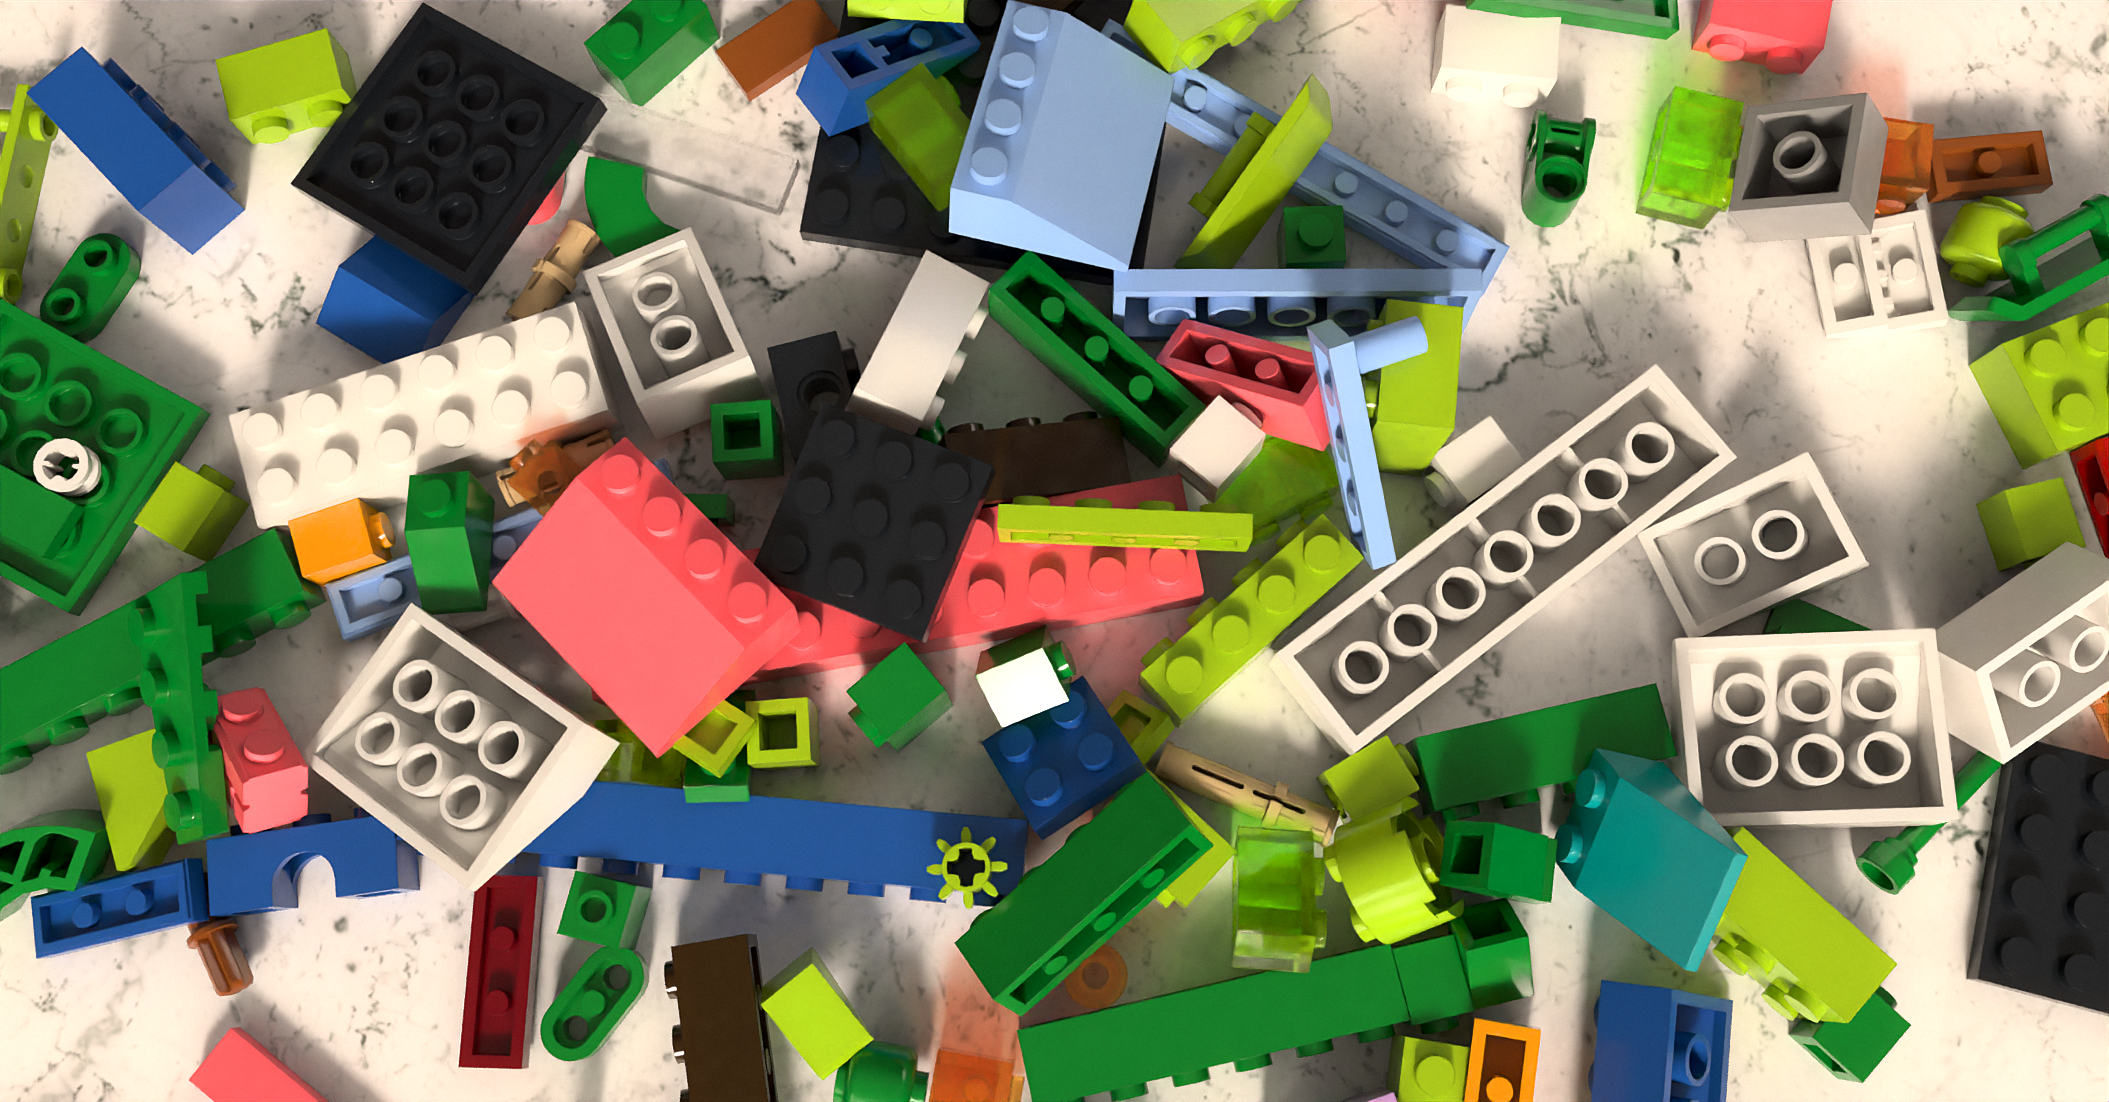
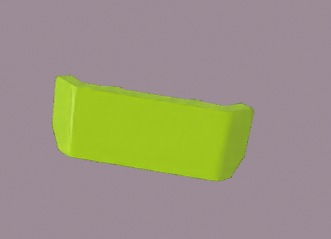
[1173,73,1333,269]

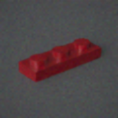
[458,875,544,1069]

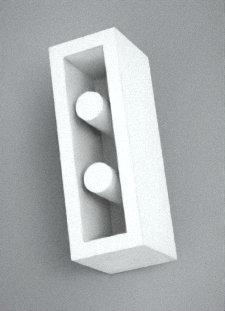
[845,250,989,436]

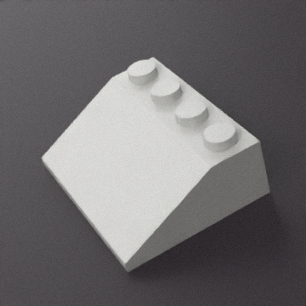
[301,603,620,891]
[1671,628,1959,830]

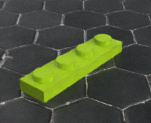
[997,496,1253,552]

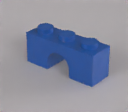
[206,807,420,917]

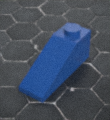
[796,19,981,137]

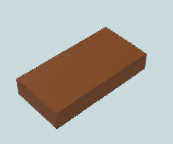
[715,0,839,102]

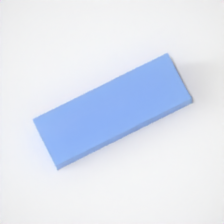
[1111,269,1483,341]

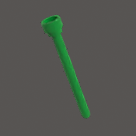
[1856,751,2002,895]

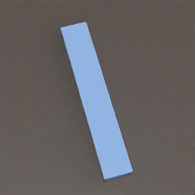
[325,458,677,642]

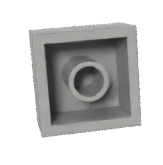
[1728,92,1889,243]

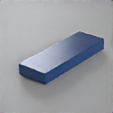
[31,858,209,959]

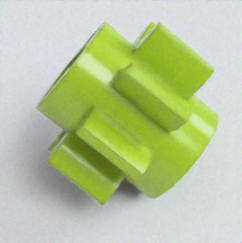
[927,827,1008,909]

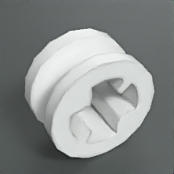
[33,438,102,497]

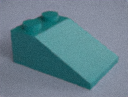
[1554,748,1748,972]

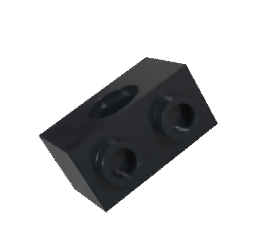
[767,331,861,463]

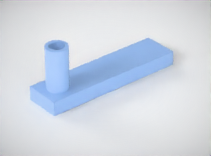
[1307,316,1428,570]

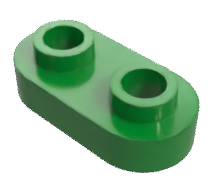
[40,233,141,343]
[540,946,649,1062]

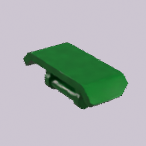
[1948,194,2109,321]

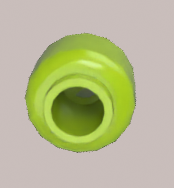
[1939,196,2034,288]

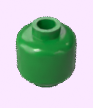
[833,1040,929,1102]

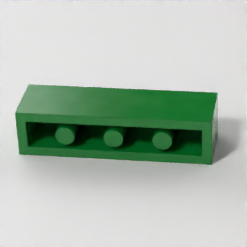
[988,250,1206,469]
[1405,683,1677,823]
[954,771,1214,1017]

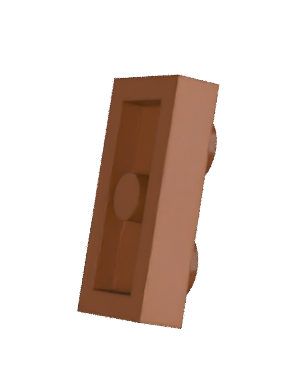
[1918,130,2053,203]

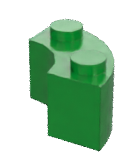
[0,809,111,922]

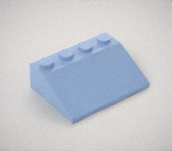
[949,0,1175,273]

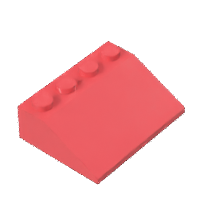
[492,436,802,758]

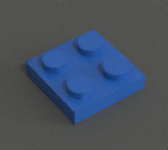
[981,675,1147,841]

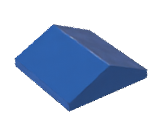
[316,236,475,364]

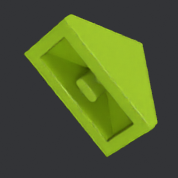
[760,947,874,1080]

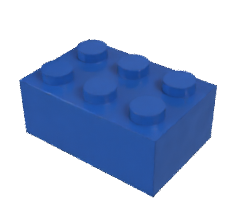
[26,46,245,255]

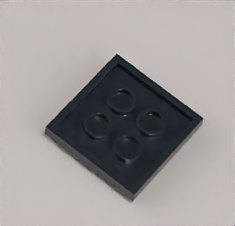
[754,402,996,644]

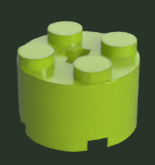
[1323,797,1464,945]

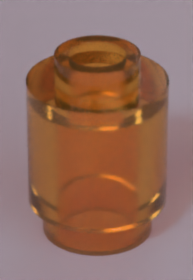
[1064,944,1128,1009]

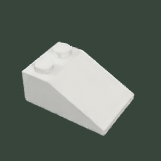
[583,227,766,441]
[1637,452,1871,638]

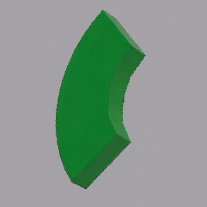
[584,156,681,258]

